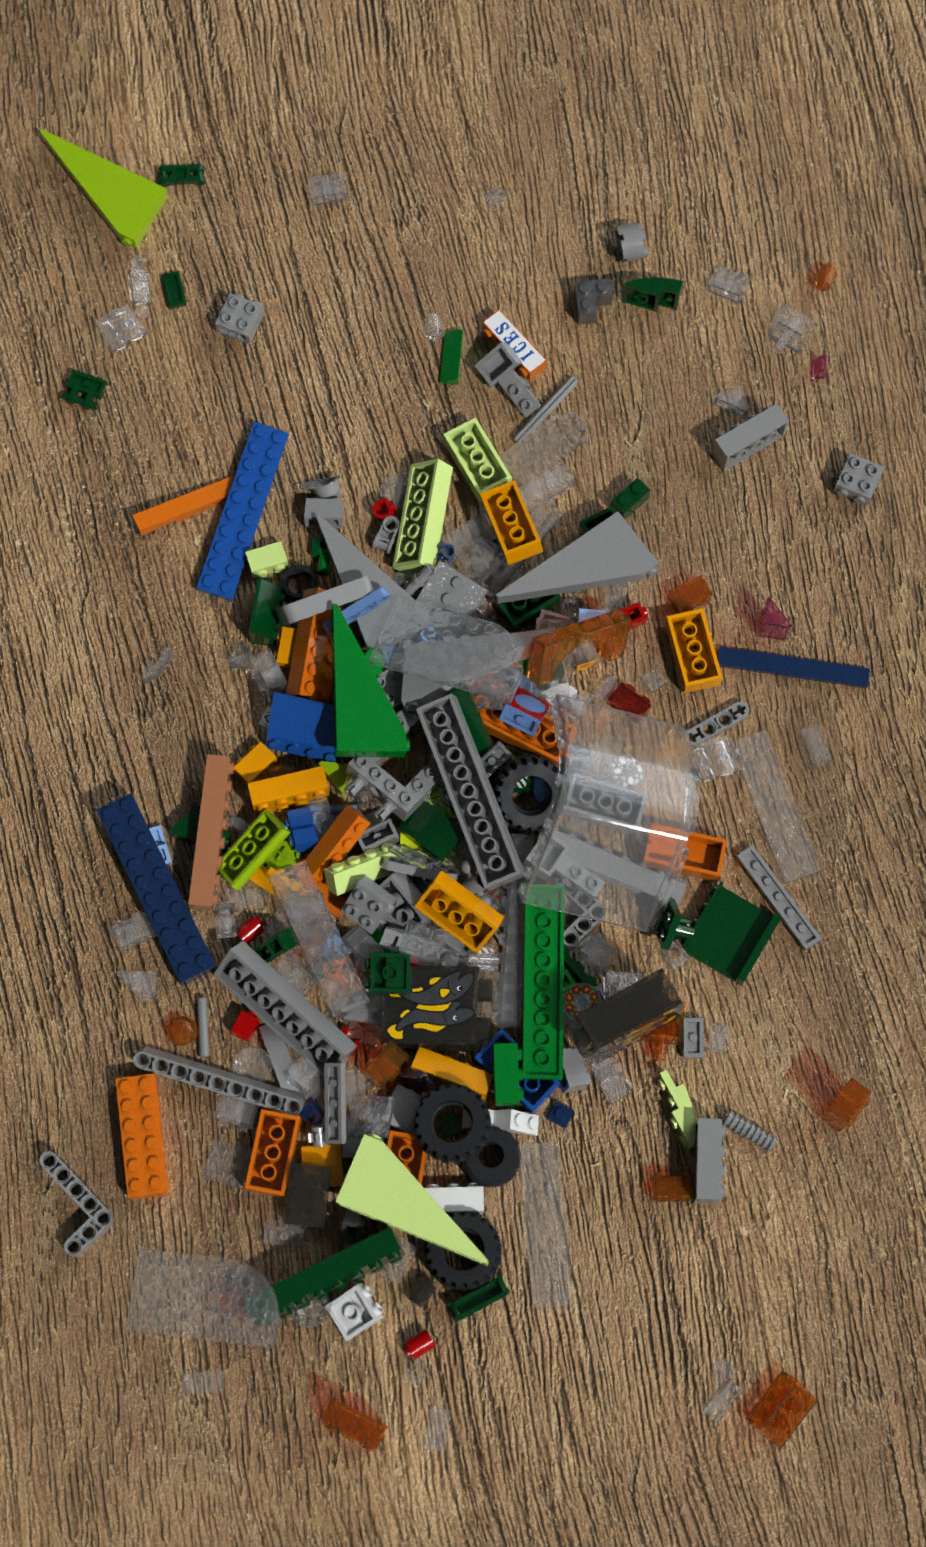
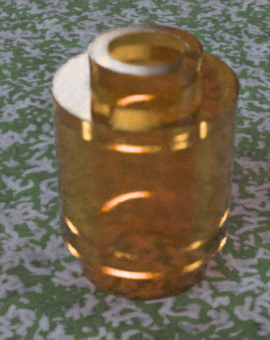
[814,263,837,291]
[266,763,294,778]

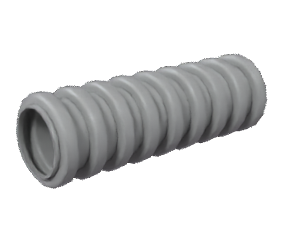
[723,1110,777,1153]

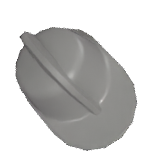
[299,475,342,499]

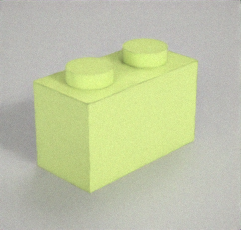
[245,541,289,579]

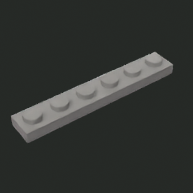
[736,845,822,951]

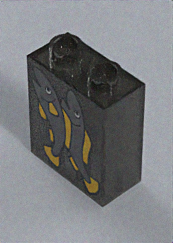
[381,965,493,1052]
[572,968,683,1064]

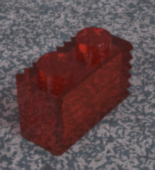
[607,682,652,726]

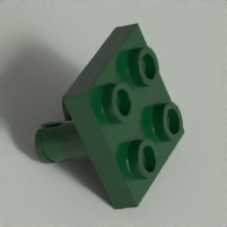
[654,897,695,950]

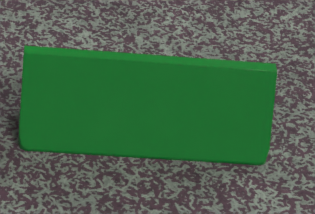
[440,330,463,385]

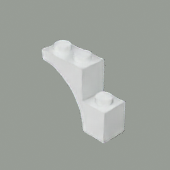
[462,1109,539,1136]

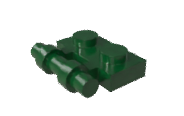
[62,370,108,410]

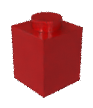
[231,1010,260,1043]

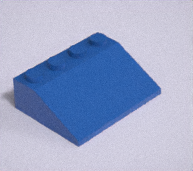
[266,692,342,763]

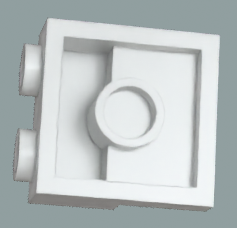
[325,1283,383,1342]

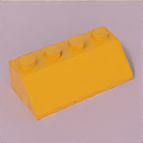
[407,1047,494,1101]

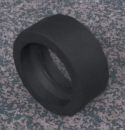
[281,565,317,602]

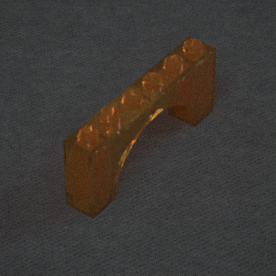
[526,609,631,686]

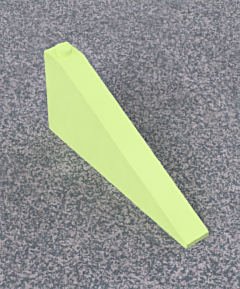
[336,1133,489,1266]

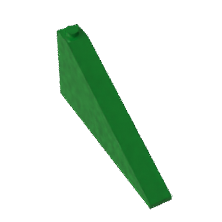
[331,604,410,758]

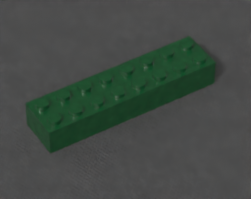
[243,1227,405,1328]

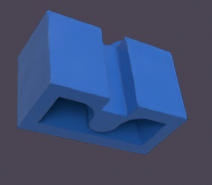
[284,806,318,853]

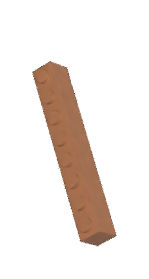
[188,754,235,911]

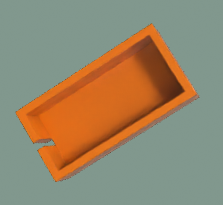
[642,823,727,882]

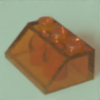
[745,1370,818,1450]
[322,1397,388,1452]

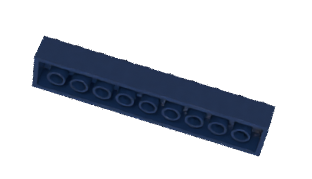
[96,793,217,986]

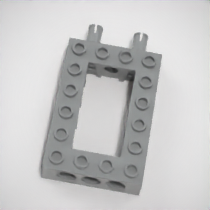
[344,708,443,822]

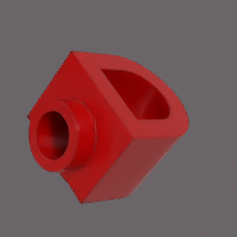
[373,497,397,521]

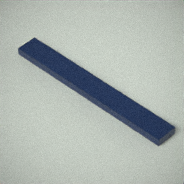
[718,646,870,688]

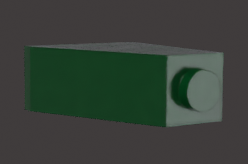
[170,804,231,850]

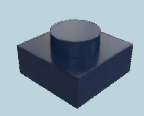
[298,1100,325,1128]
[548,1101,575,1129]

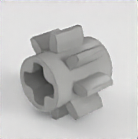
[307,1124,328,1147]

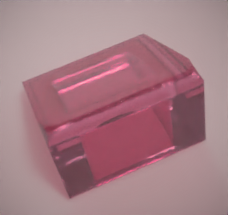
[810,354,827,379]

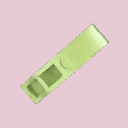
[657,1070,696,1150]

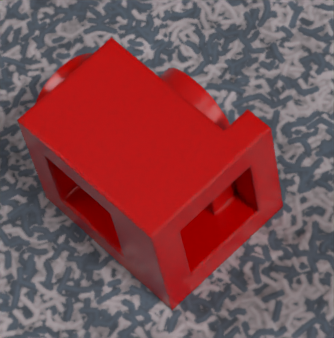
[618,602,648,633]

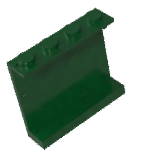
[680,881,782,986]

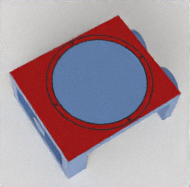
[499,688,553,737]

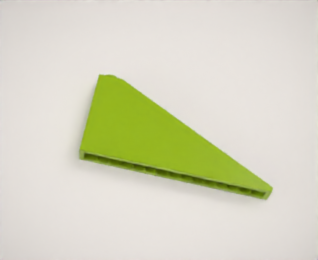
[40,129,168,248]

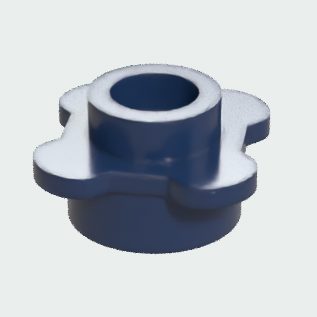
[436,542,455,563]

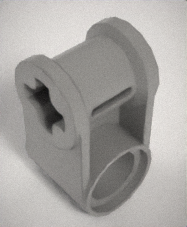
[372,516,400,555]

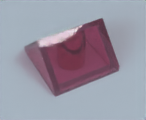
[759,597,793,641]

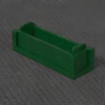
[447,1275,510,1323]

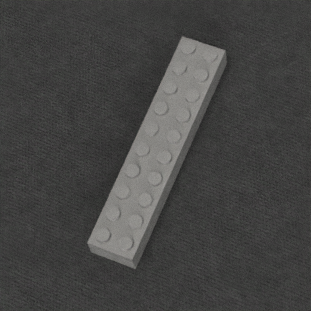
[416,694,526,890]

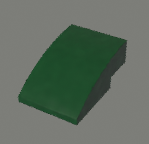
[622,277,683,312]
[397,801,465,864]

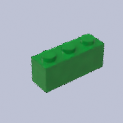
[493,1043,524,1107]

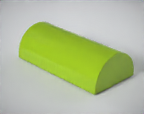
[218,808,291,891]

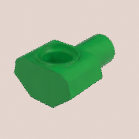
[311,535,331,576]

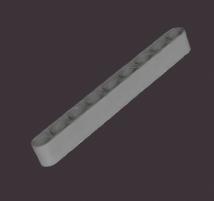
[133,1047,305,1116]

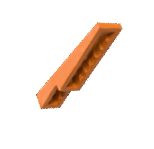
[132,475,235,536]

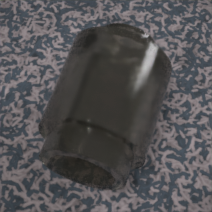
[408,1276,436,1308]

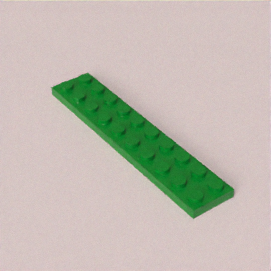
[522,883,565,1080]

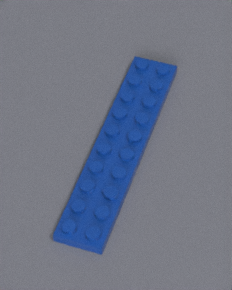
[196,421,289,602]

